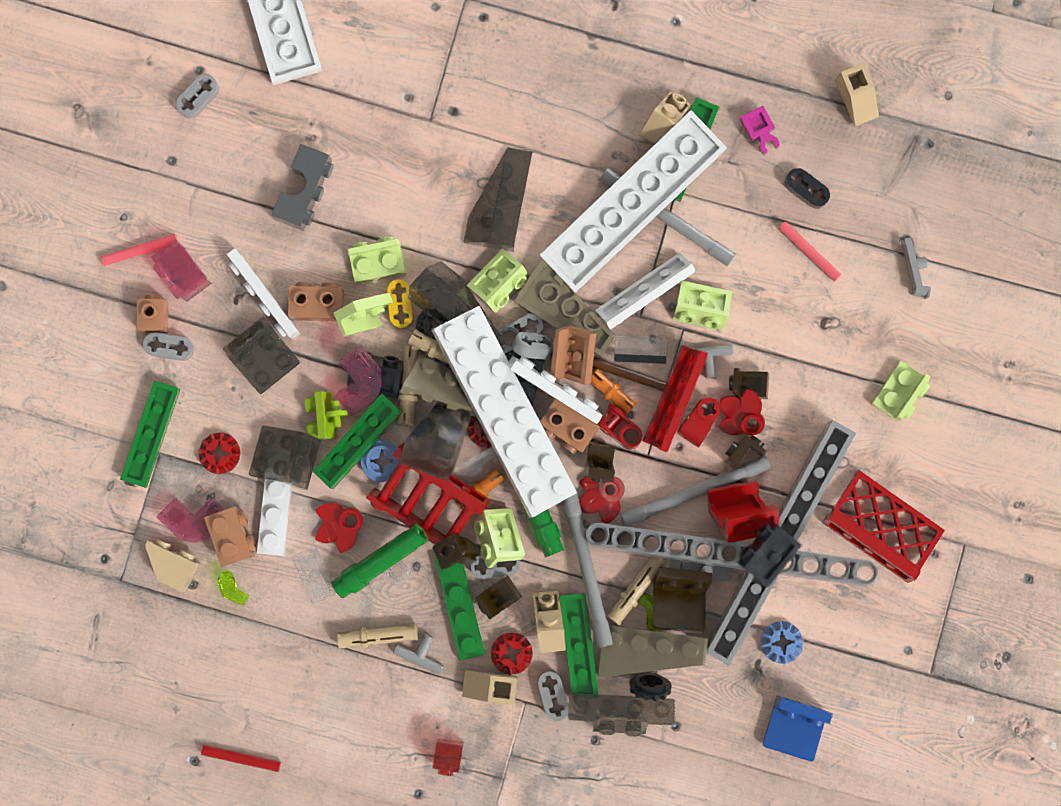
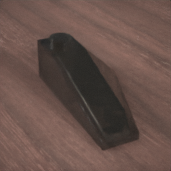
[463,147,533,252]
[408,261,505,347]
[398,401,471,481]

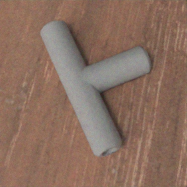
[692,345,734,378]
[393,634,444,675]

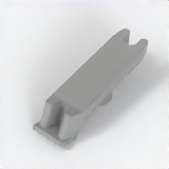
[902,238,931,299]
[670,559,733,581]

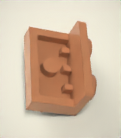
[551,325,596,385]
[204,507,257,567]

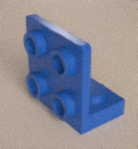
[763,695,833,762]

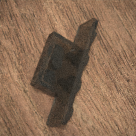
[568,693,675,737]

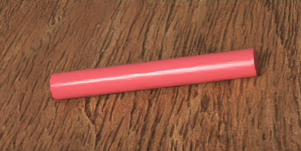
[778,221,841,282]
[101,234,179,266]

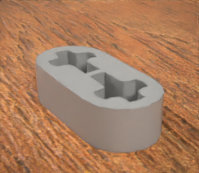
[176,74,219,119]
[511,332,554,360]
[143,333,194,361]
[471,555,520,579]
[538,671,569,721]

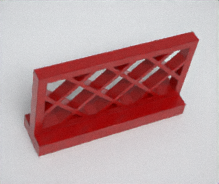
[643,345,708,452]
[822,470,945,583]

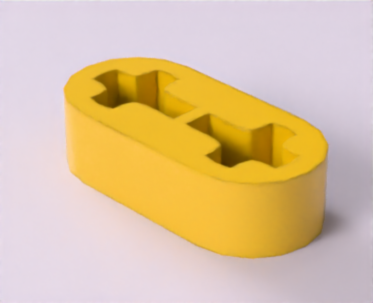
[387,279,414,329]

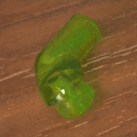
[218,571,249,607]
[637,592,659,631]

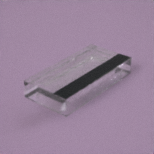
[614,336,667,365]

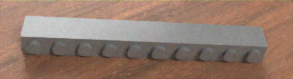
[707,420,856,666]

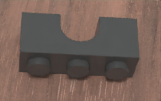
[271,144,334,231]

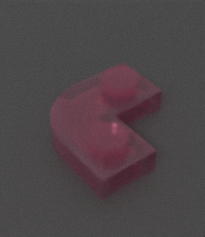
[335,345,382,416]
[156,498,226,543]

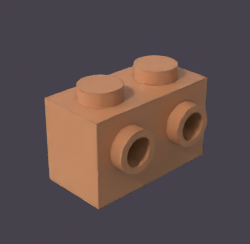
[288,282,344,321]
[540,399,600,455]

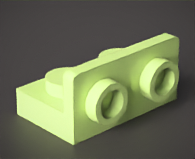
[347,236,406,283]
[467,248,530,313]
[673,281,732,330]
[334,293,393,337]
[871,361,930,422]
[474,508,525,568]

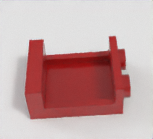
[707,480,779,543]

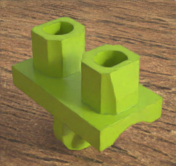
[304,391,348,439]

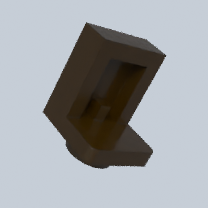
[729,368,769,399]
[724,435,767,468]
[585,443,615,483]
[433,534,477,569]
[475,575,522,619]

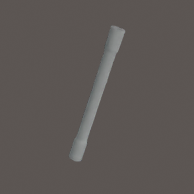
[599,168,736,266]
[620,455,771,527]
[563,490,613,648]

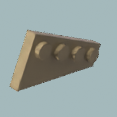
[514,258,615,358]
[400,354,477,417]
[598,625,708,677]

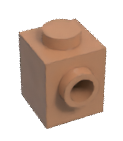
[137,294,169,333]

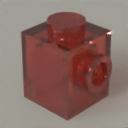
[432,738,464,776]

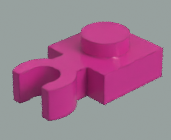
[739,106,780,155]

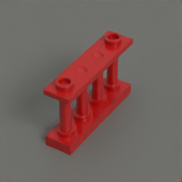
[366,442,491,545]

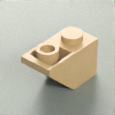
[835,63,879,127]
[640,91,692,144]
[145,538,200,592]
[532,590,566,653]
[462,670,518,705]

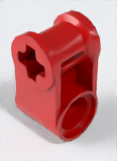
[676,397,721,448]
[595,403,643,450]

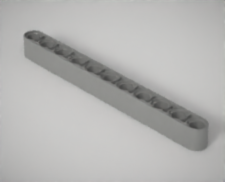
[586,523,878,587]

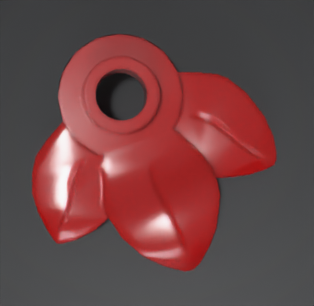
[718,389,765,436]
[579,476,625,524]
[315,503,363,553]

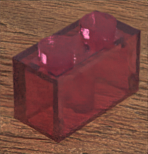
[151,239,212,302]

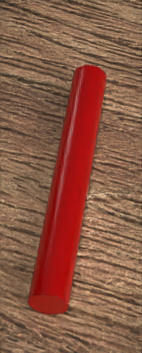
[201,745,281,772]

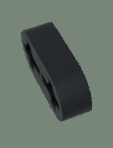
[785,168,830,209]

